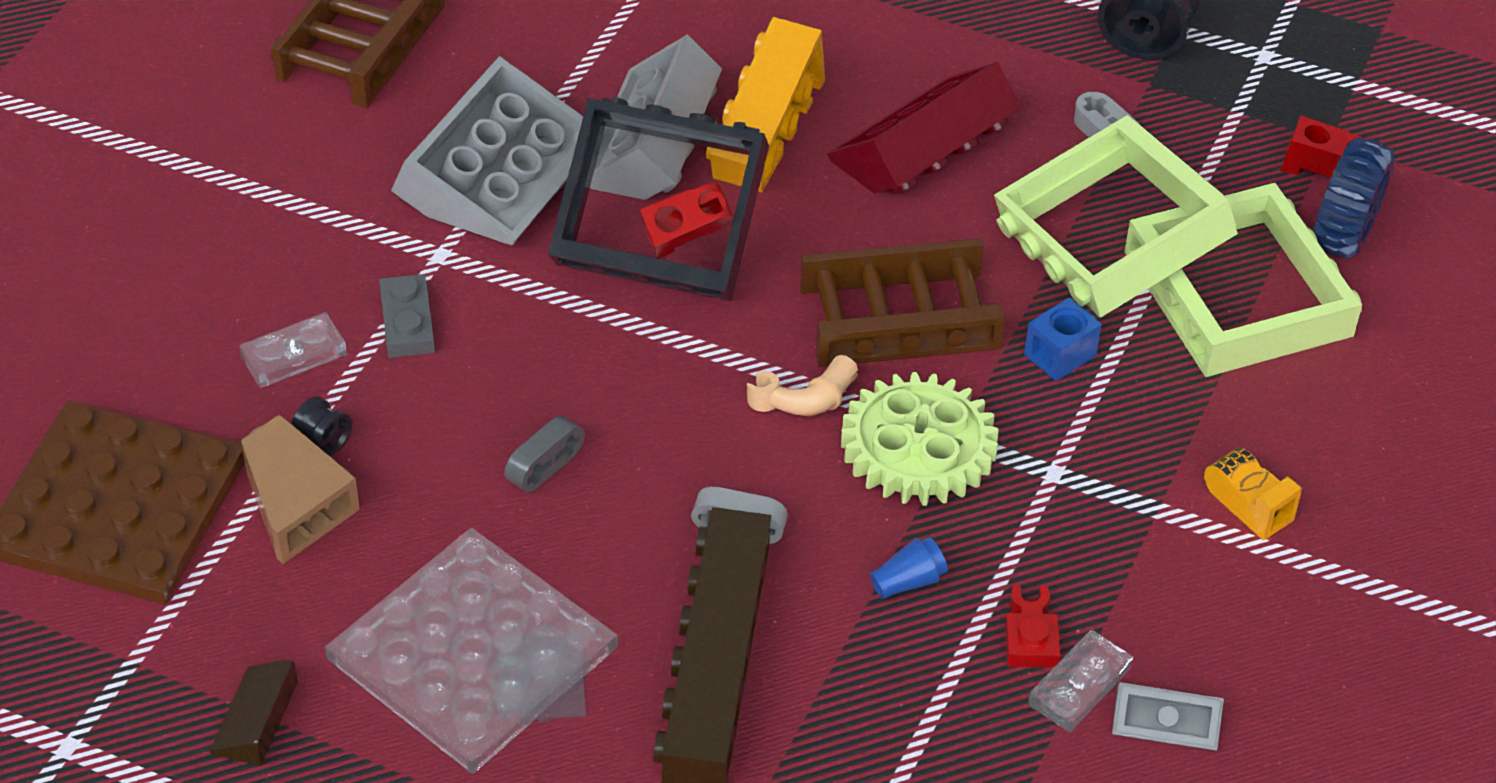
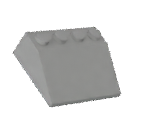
[391,56,606,246]

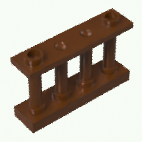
[271,0,445,108]
[800,238,1005,368]

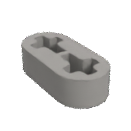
[1074,92,1141,137]
[691,487,788,544]

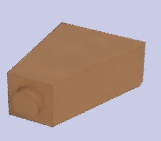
[241,414,360,564]

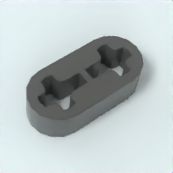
[504,415,585,493]

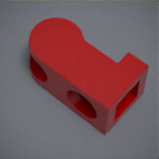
[1280,115,1364,179]
[640,183,734,259]

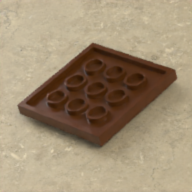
[0,400,245,605]

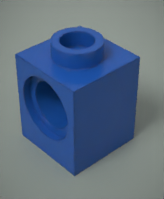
[1024,298,1102,381]

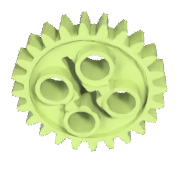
[841,372,999,506]

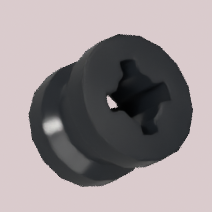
[291,396,353,456]

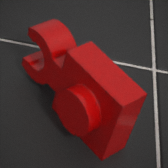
[1005,585,1060,668]

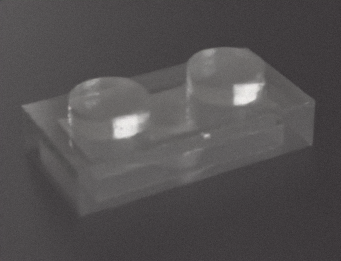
[239,312,347,388]
[1028,629,1133,733]

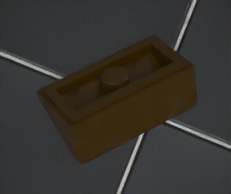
[210,660,298,766]

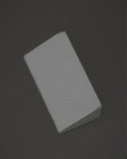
[1112,682,1224,751]

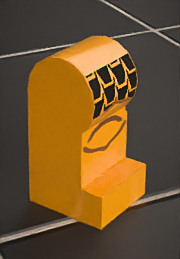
[1204,448,1302,541]

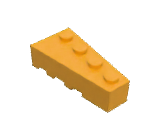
[706,17,825,192]

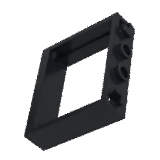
[548,96,769,301]

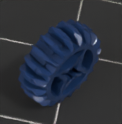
[1314,137,1395,259]

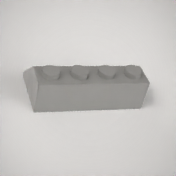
[590,34,722,200]

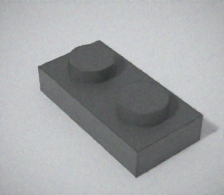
[379,274,435,358]

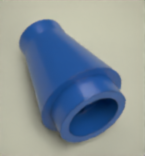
[869,537,948,600]

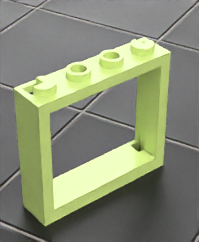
[994,115,1238,318]
[1124,183,1362,377]

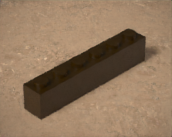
[653,507,772,783]

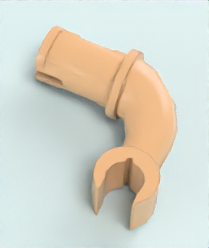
[747,355,858,416]

